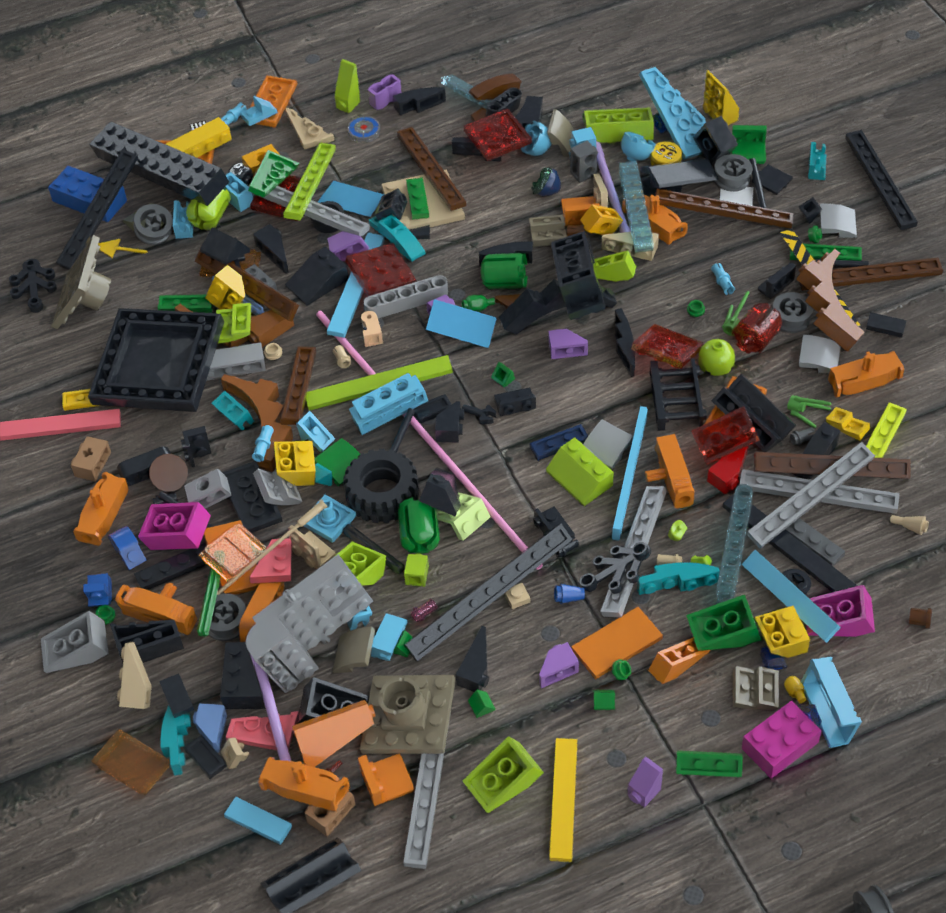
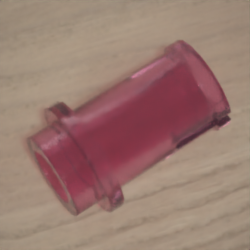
[411,598,438,622]

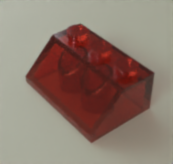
[691,406,760,465]

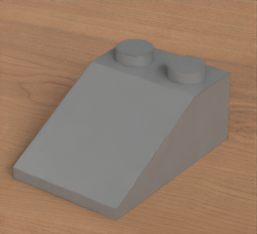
[41,611,109,673]

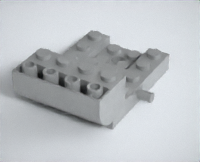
[246,554,373,693]

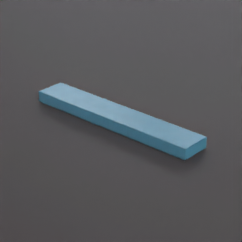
[742,550,841,643]

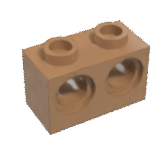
[305,787,355,837]

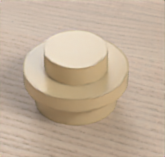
[264,343,282,360]

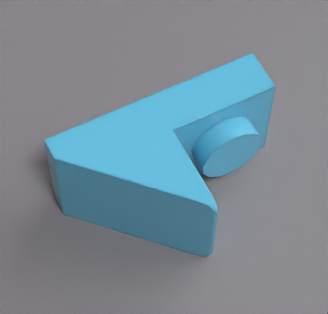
[240,96,278,126]
[296,411,335,452]

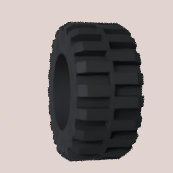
[343,448,419,524]

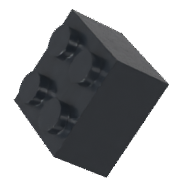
[693,116,738,165]

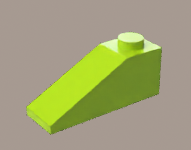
[334,59,360,113]
[593,250,636,281]

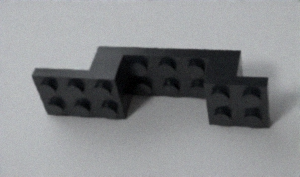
[551,231,605,320]

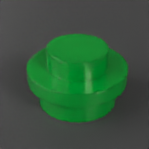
[808,225,822,243]
[687,300,705,317]
[95,605,116,625]
[612,659,631,681]

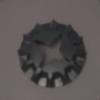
[782,569,811,595]

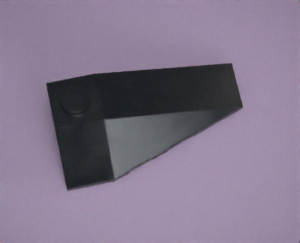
[419,467,461,517]

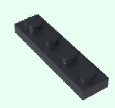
[134,542,212,590]

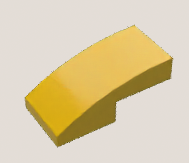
[826,407,870,440]

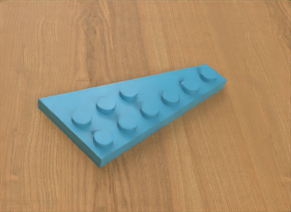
[639,67,706,160]

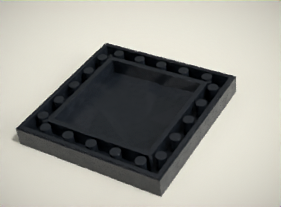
[88,308,224,412]

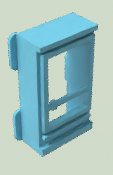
[801,657,862,748]

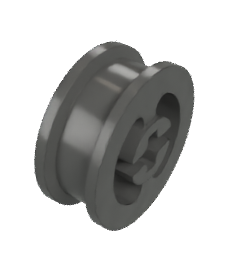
[714,154,752,192]
[134,204,173,245]
[771,292,813,333]
[209,593,246,641]
[853,885,894,913]

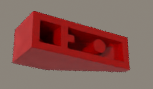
[707,437,750,494]

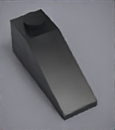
[253,224,289,274]
[793,422,840,480]
[455,626,490,692]

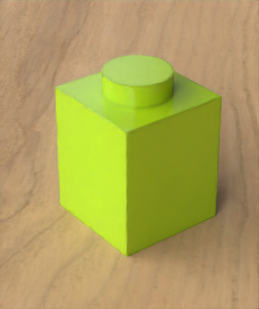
[404,554,429,587]

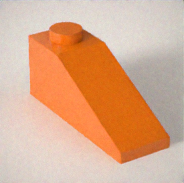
[648,637,710,684]

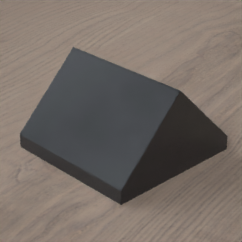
[200,227,250,265]

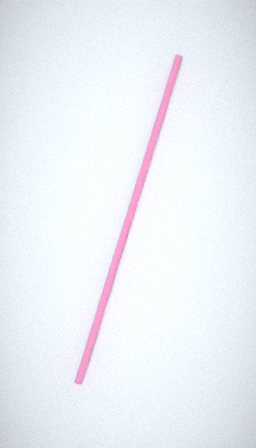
[316,311,543,570]

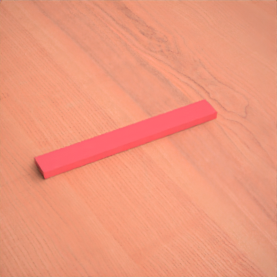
[0,409,121,441]

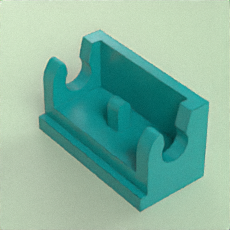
[808,142,826,180]
[211,391,254,430]

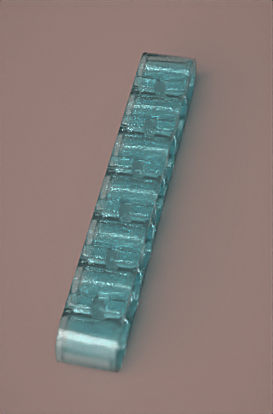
[619,161,654,253]
[716,484,753,604]

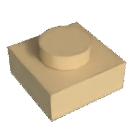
[504,583,530,609]

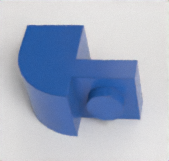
[107,526,146,570]
[84,573,112,607]

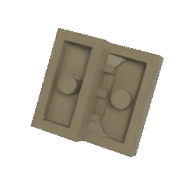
[547,110,574,157]
[529,215,567,247]
[332,626,375,674]
[733,666,779,710]

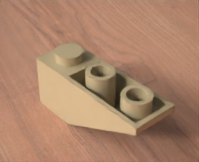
[602,230,659,261]
[117,642,152,709]

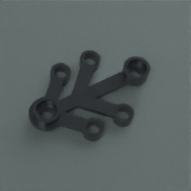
[9,259,57,313]
[580,542,651,594]

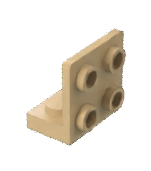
[288,525,336,569]

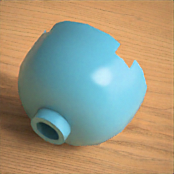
[520,121,552,156]
[621,132,656,162]

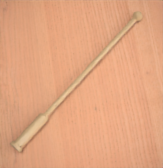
[217,499,328,595]

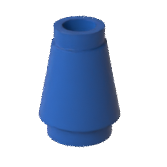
[554,584,585,604]

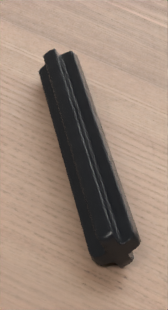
[343,524,405,574]

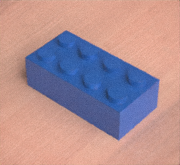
[48,166,127,222]

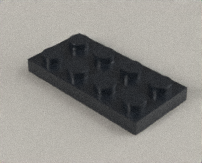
[223,461,283,535]

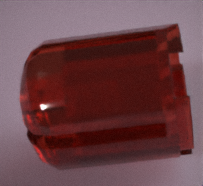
[732,303,782,354]

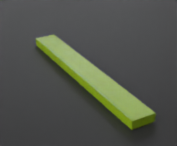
[284,143,336,220]
[306,355,453,411]

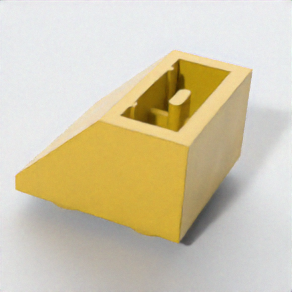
[205,265,245,310]
[274,441,316,486]
[755,606,810,658]

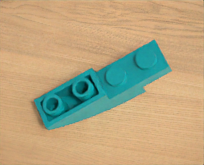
[369,215,426,262]
[637,563,720,595]
[161,705,191,776]

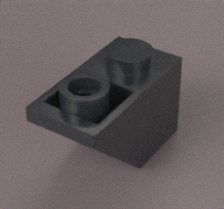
[435,401,464,443]

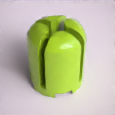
[186,189,231,230]

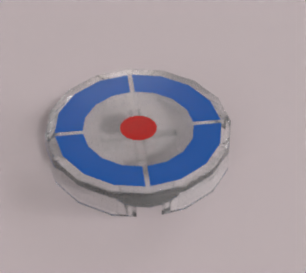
[347,116,380,143]

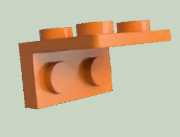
[561,196,599,226]
[358,754,415,806]

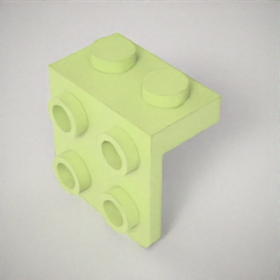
[437,493,491,540]

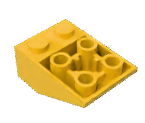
[703,70,739,125]

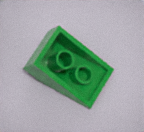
[686,594,762,651]

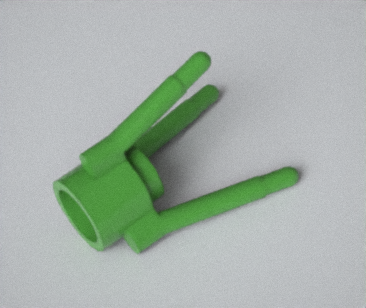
[722,291,755,336]
[787,395,831,428]

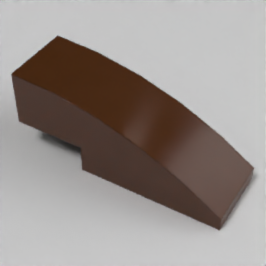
[469,74,521,100]

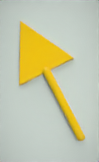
[98,239,147,258]

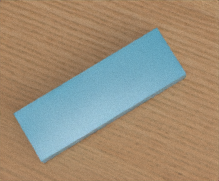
[224,797,292,845]

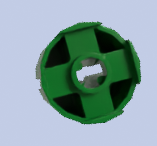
[480,253,528,290]
[398,498,440,554]

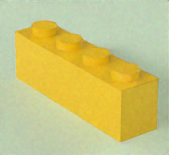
[166,117,232,158]

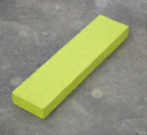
[866,403,907,458]

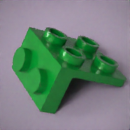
[732,125,767,164]

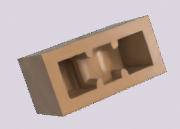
[71,436,111,482]

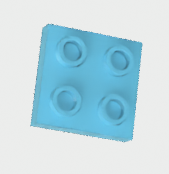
[304,495,356,543]

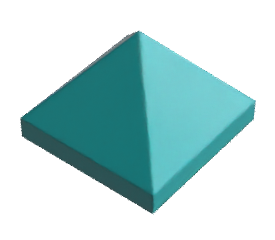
[315,463,332,486]

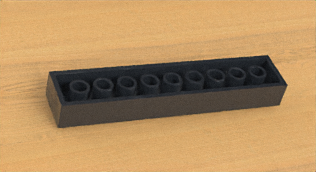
[89,122,229,206]

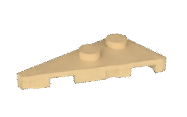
[286,108,334,150]
[593,174,608,208]

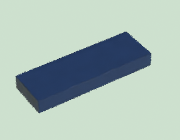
[529,424,588,461]

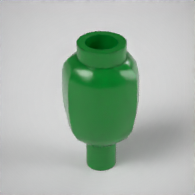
[462,295,495,312]

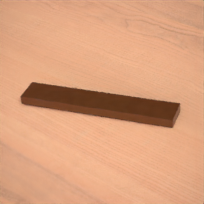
[281,347,316,425]

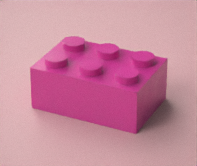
[138,502,211,550]
[741,701,822,779]

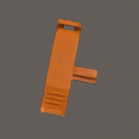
[622,190,688,245]
[828,351,904,397]
[645,434,695,509]
[73,472,129,546]
[115,582,197,635]
[259,757,350,812]

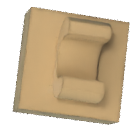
[221,738,249,769]

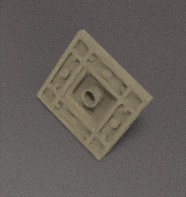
[51,235,111,329]
[360,675,456,754]

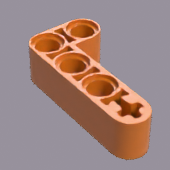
[239,582,284,642]

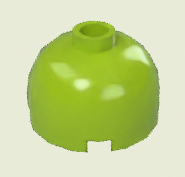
[698,339,735,376]

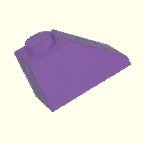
[328,231,369,261]
[548,329,588,359]
[539,642,579,688]
[627,756,663,808]

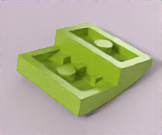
[216,303,251,343]

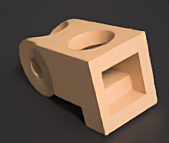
[361,311,383,347]

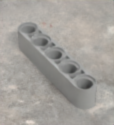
[364,275,448,318]

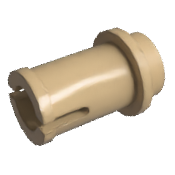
[333,345,351,368]
[657,554,682,566]

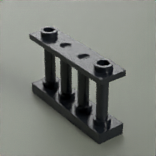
[649,358,707,431]

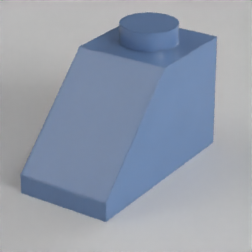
[193,703,227,753]

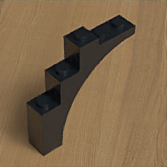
[452,96,543,162]
[499,279,617,335]

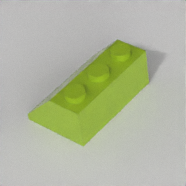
[546,437,614,506]

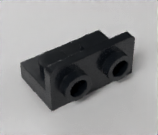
[375,188,408,220]
[758,262,796,299]
[494,387,536,416]
[181,426,212,467]
[533,506,575,536]

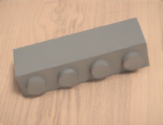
[206,343,266,381]

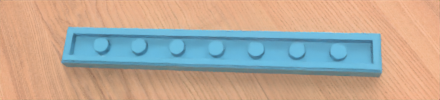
[327,233,385,338]
[612,406,648,541]

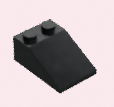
[285,246,349,306]
[297,677,370,735]

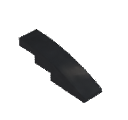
[614,308,635,377]

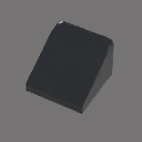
[798,197,822,224]

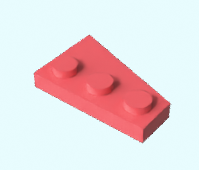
[250,538,292,583]
[225,711,299,750]

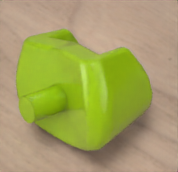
[668,520,687,541]
[690,555,712,565]

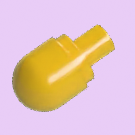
[784,676,806,703]

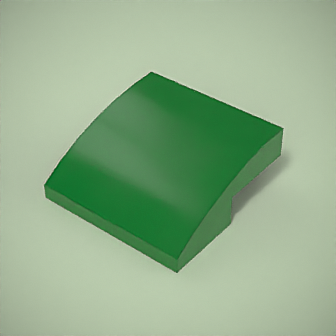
[314,438,360,487]

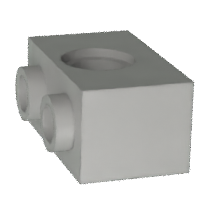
[184,469,231,509]

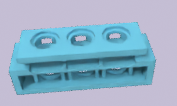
[349,373,428,435]

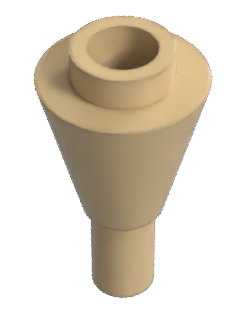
[890,515,929,535]

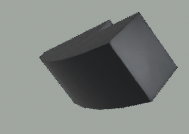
[393,87,446,116]
[479,241,533,266]

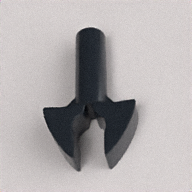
[462,404,497,425]

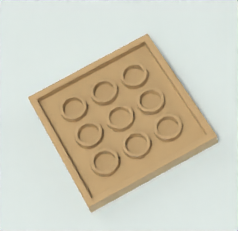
[381,169,465,229]

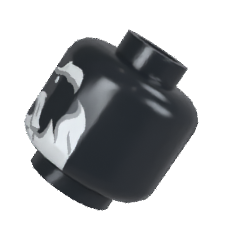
[228,163,253,186]

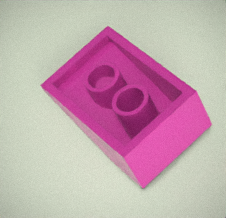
[806,585,875,637]

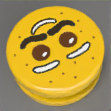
[650,141,682,165]

